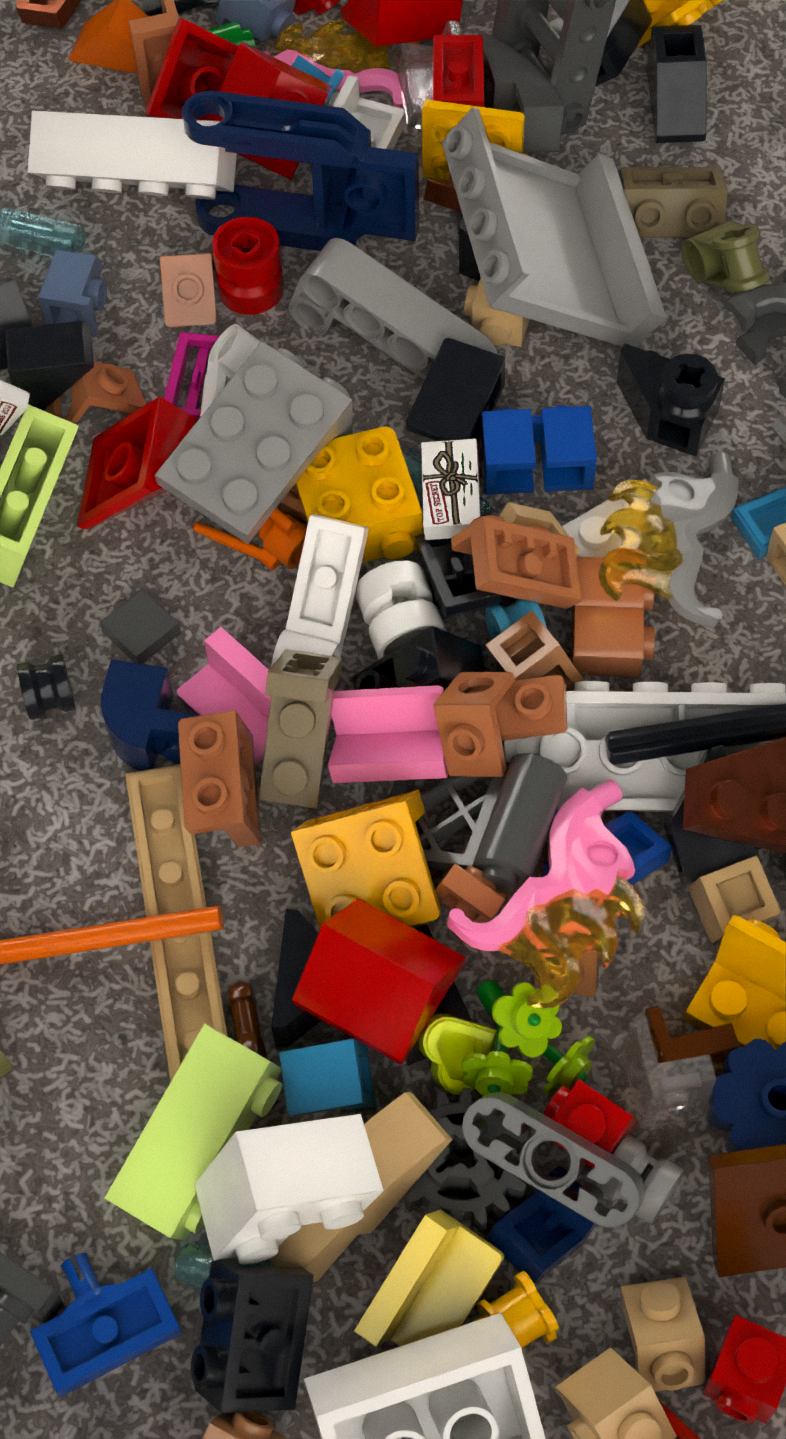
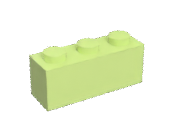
[0,404,79,588]
[104,1024,282,1241]

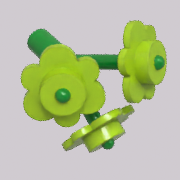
[462,980,595,1097]

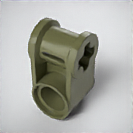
[681,221,770,293]

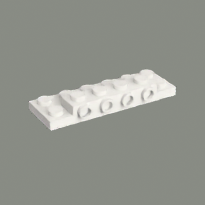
[504,681,786,812]

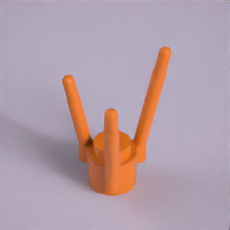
[193,508,307,571]

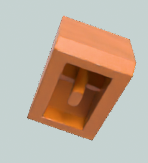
[69,0,149,74]

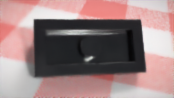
[406,338,505,445]

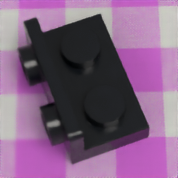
[191,1258,314,1413]

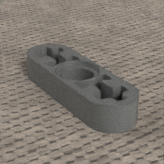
[462,1092,645,1228]

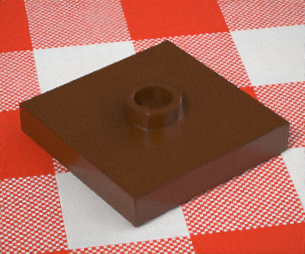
[708,1144,786,1277]

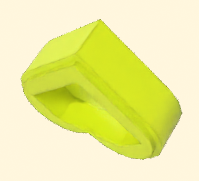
[418,1013,497,1095]

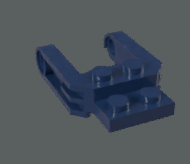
[182,91,419,251]

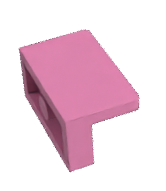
[177,627,271,765]
[328,685,448,783]

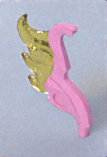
[262,19,406,109]
[447,779,645,1009]

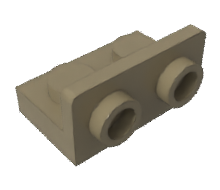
[620,167,728,238]

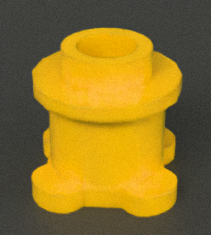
[473,1271,559,1348]

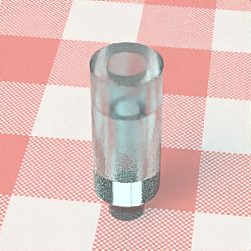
[0,207,85,257]

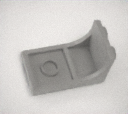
[155,341,353,544]

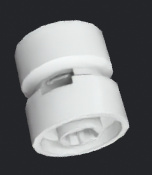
[355,561,447,660]

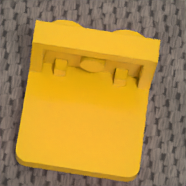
[295,427,423,563]

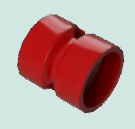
[212,217,284,315]

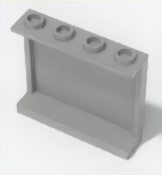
[442,107,667,347]

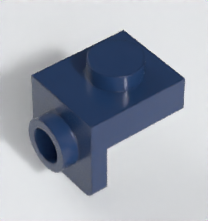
[487,1166,597,1285]

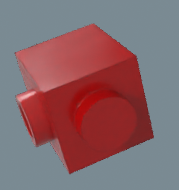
[543,1079,640,1169]
[702,1315,786,1424]

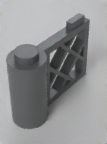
[388,753,568,894]

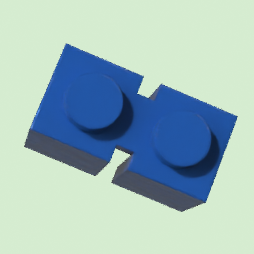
[481,405,597,495]

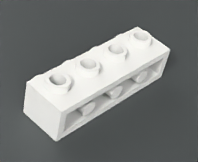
[28,111,237,199]

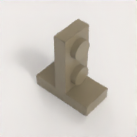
[259,649,343,809]

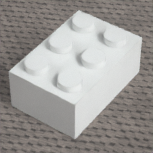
[304,1313,545,1439]

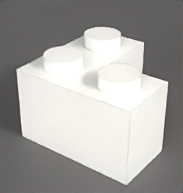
[194,1114,384,1264]

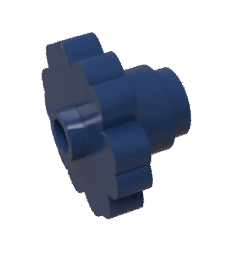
[707,1038,786,1153]

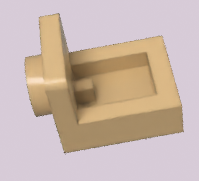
[621,1277,705,1392]

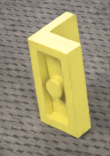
[354,1209,504,1347]

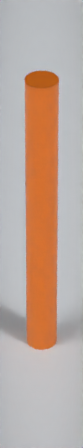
[0,905,224,965]

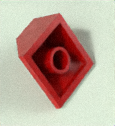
[207,41,333,180]
[77,396,198,529]

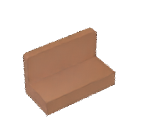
[128,0,179,106]

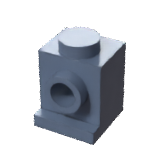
[214,0,296,42]
[38,250,107,337]

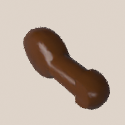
[229,982,268,1059]

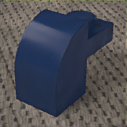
[101,659,201,771]

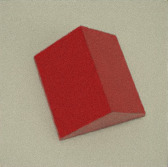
[340,0,463,46]
[145,18,239,120]
[292,898,466,1065]

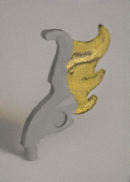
[598,452,739,628]

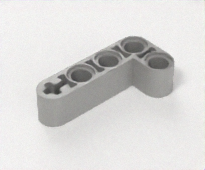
[288,238,498,380]

